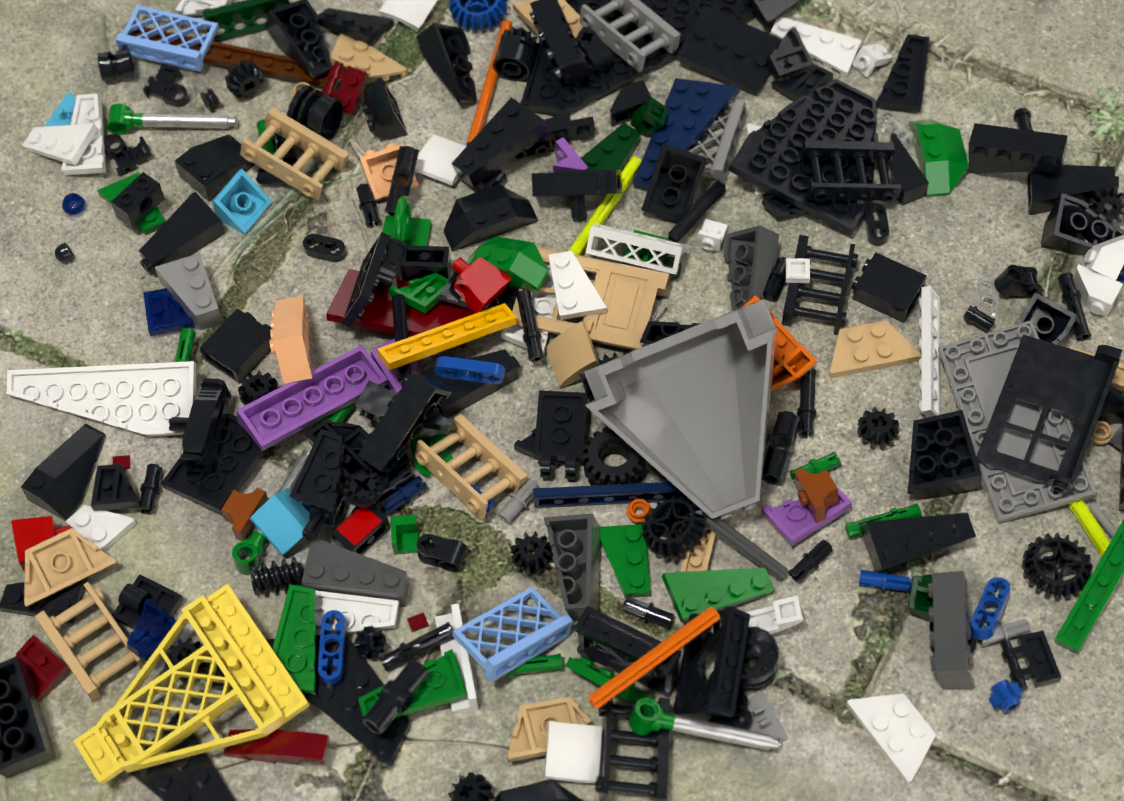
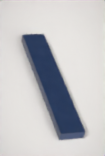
[533,482,683,508]

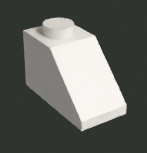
[1083,235,1124,281]
[1073,265,1123,318]

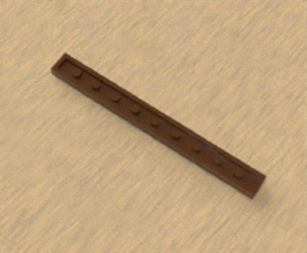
[130,27,333,88]

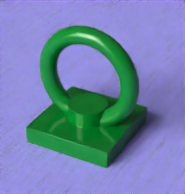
[382,195,432,257]

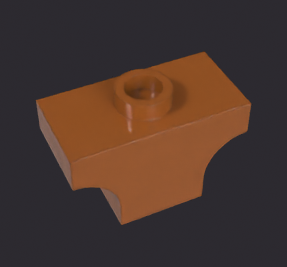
[794,468,838,523]
[221,487,269,541]

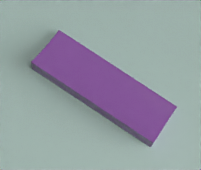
[236,345,388,451]

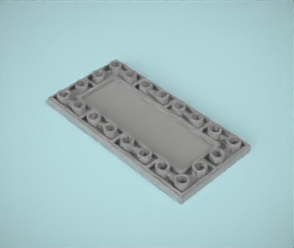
[938,320,1097,524]

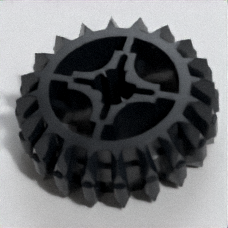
[641,494,709,560]
[1022,532,1093,600]

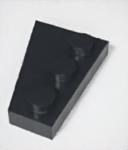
[318,8,394,44]
[0,577,88,623]

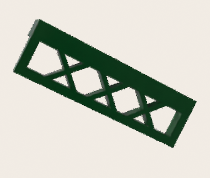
[202,0,290,42]

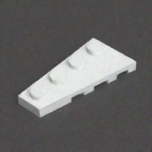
[771,16,861,78]
[61,94,106,175]
[501,263,557,355]
[315,590,400,635]

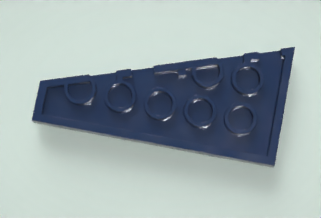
[633,78,740,190]

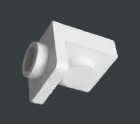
[697,219,728,252]

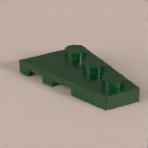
[581,122,641,172]

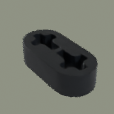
[864,203,889,246]
[303,234,346,263]

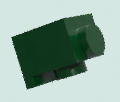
[630,97,668,137]

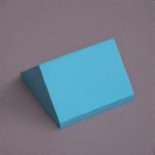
[212,169,273,234]
[249,488,310,556]

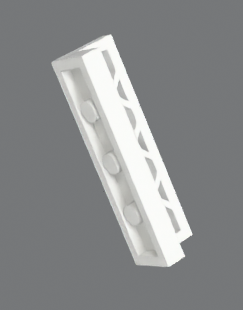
[586,223,686,275]
[435,603,478,715]

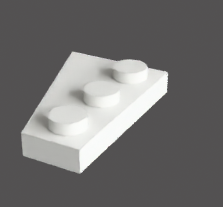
[22,124,98,166]
[548,251,607,320]

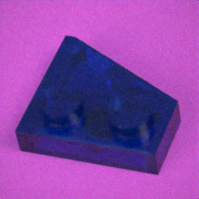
[143,288,195,336]
[127,598,183,663]

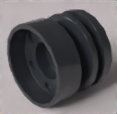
[287,85,344,141]
[739,626,779,692]

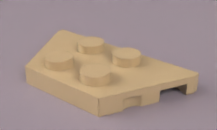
[513,0,586,45]
[330,33,408,84]
[829,320,921,378]
[24,528,116,607]
[507,696,602,763]

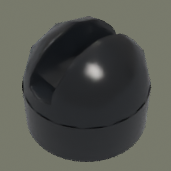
[55,242,75,263]

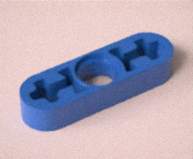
[434,356,505,384]
[970,577,1010,640]
[318,610,346,685]

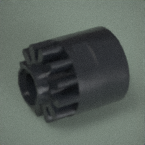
[493,27,539,81]

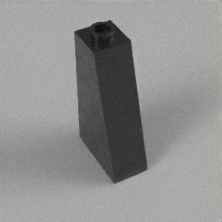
[1027,165,1119,215]
[139,192,225,278]
[419,349,520,418]

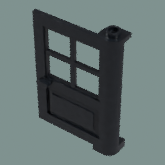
[976,334,1122,493]

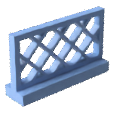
[115,5,219,72]
[452,587,573,683]

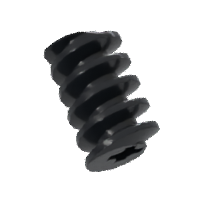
[251,557,304,596]

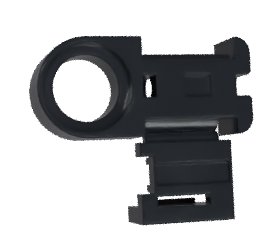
[143,64,189,107]
[104,134,152,176]

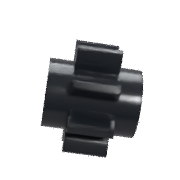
[354,626,387,659]

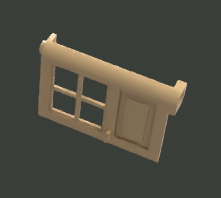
[512,247,670,350]

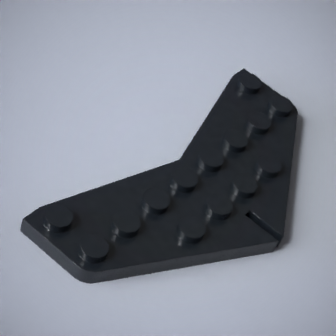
[205,635,410,766]

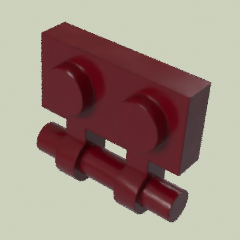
[321,60,370,116]

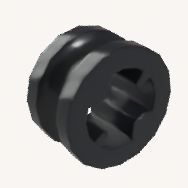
[200,88,220,111]

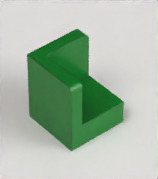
[391,514,418,555]

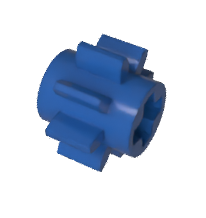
[989,679,1023,713]

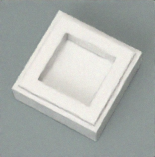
[785,258,810,283]

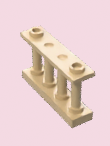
[240,107,349,201]
[415,413,528,520]
[35,582,145,703]

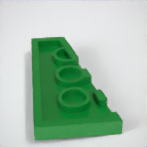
[662,568,775,623]
[272,584,316,694]
[358,649,467,726]

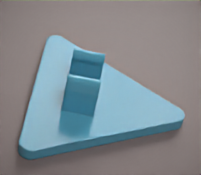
[44,92,76,127]

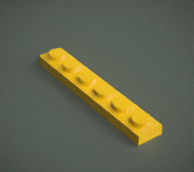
[377,303,517,370]

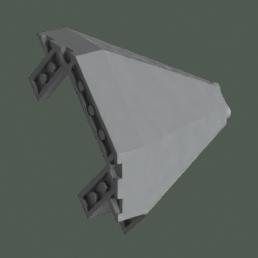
[584,299,777,520]

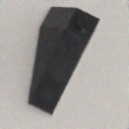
[265,0,332,78]
[416,23,477,104]
[1041,193,1124,256]
[1017,292,1078,344]
[355,380,458,433]
[21,423,106,521]

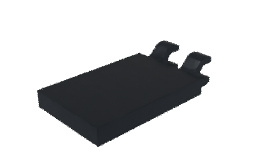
[534,390,588,479]

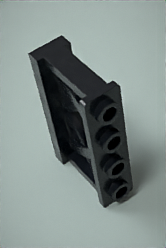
[575,606,681,696]
[673,606,751,719]

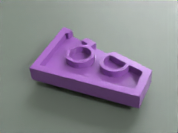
[761,487,852,546]

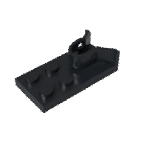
[341,232,405,328]

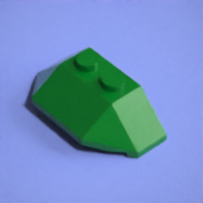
[909,119,969,198]
[467,236,549,291]

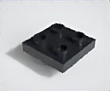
[112,574,184,641]

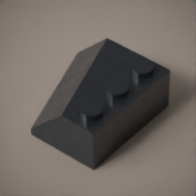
[907,410,982,499]

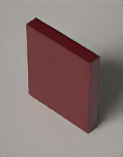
[113,455,130,470]
[407,612,429,632]

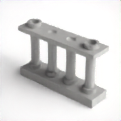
[579,0,681,73]

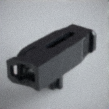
[532,170,622,218]
[169,378,232,473]

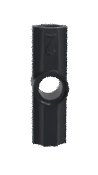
[385,146,419,216]
[762,411,799,485]
[363,660,429,734]

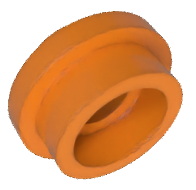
[627,499,651,523]

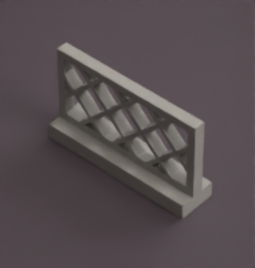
[689,98,748,184]

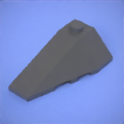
[724,226,779,311]

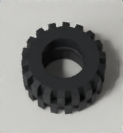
[583,427,645,485]

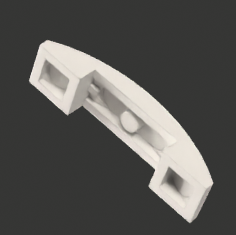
[711,595,804,634]

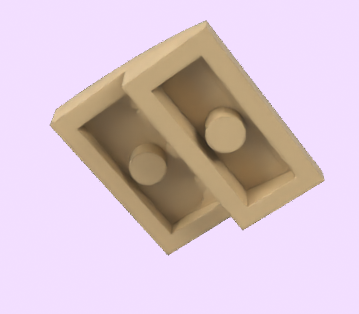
[546,321,599,388]

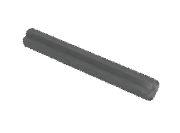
[706,516,788,581]

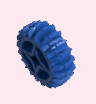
[449,0,508,32]

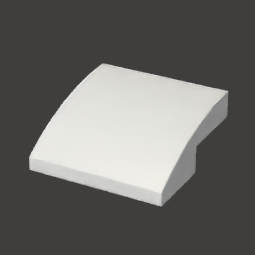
[378,0,438,32]
[415,134,467,185]
[544,721,602,784]

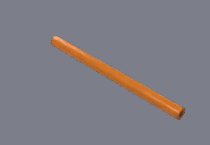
[466,20,513,145]

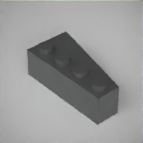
[544,513,600,621]
[302,538,409,607]
[928,571,975,690]

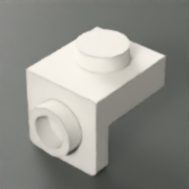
[853,44,893,77]

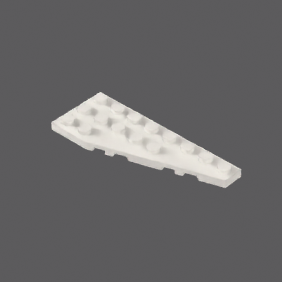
[6,361,197,436]

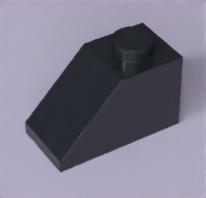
[610,80,652,127]

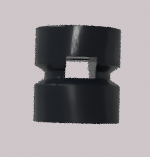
[98,49,134,82]

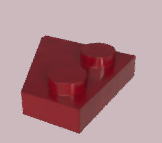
[15,635,70,703]

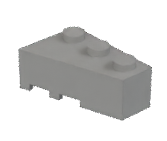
[155,253,223,331]

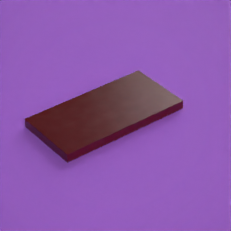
[326,269,474,349]

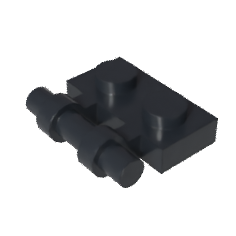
[1000,630,1061,691]

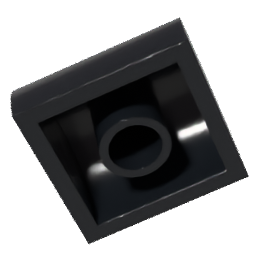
[361,77,408,140]

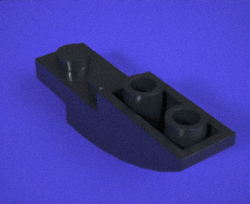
[515,113,595,159]

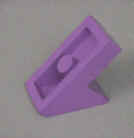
[553,137,588,172]

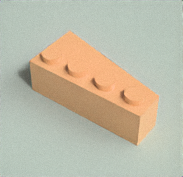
[269,296,312,384]

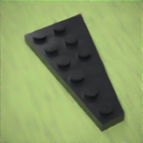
[127,713,235,801]

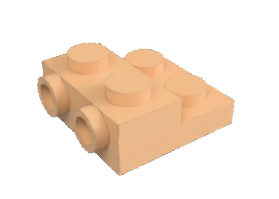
[359,143,419,201]

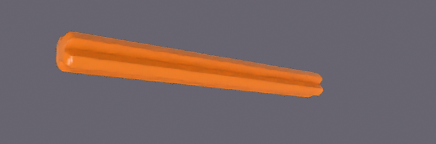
[588,607,720,709]

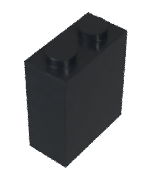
[851,252,927,323]
[200,308,272,384]

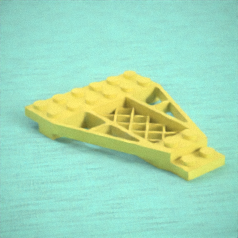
[74,584,310,785]

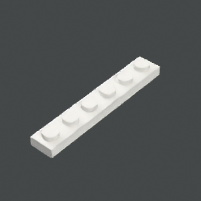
[919,285,940,417]

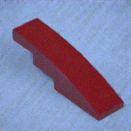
[223,729,330,764]

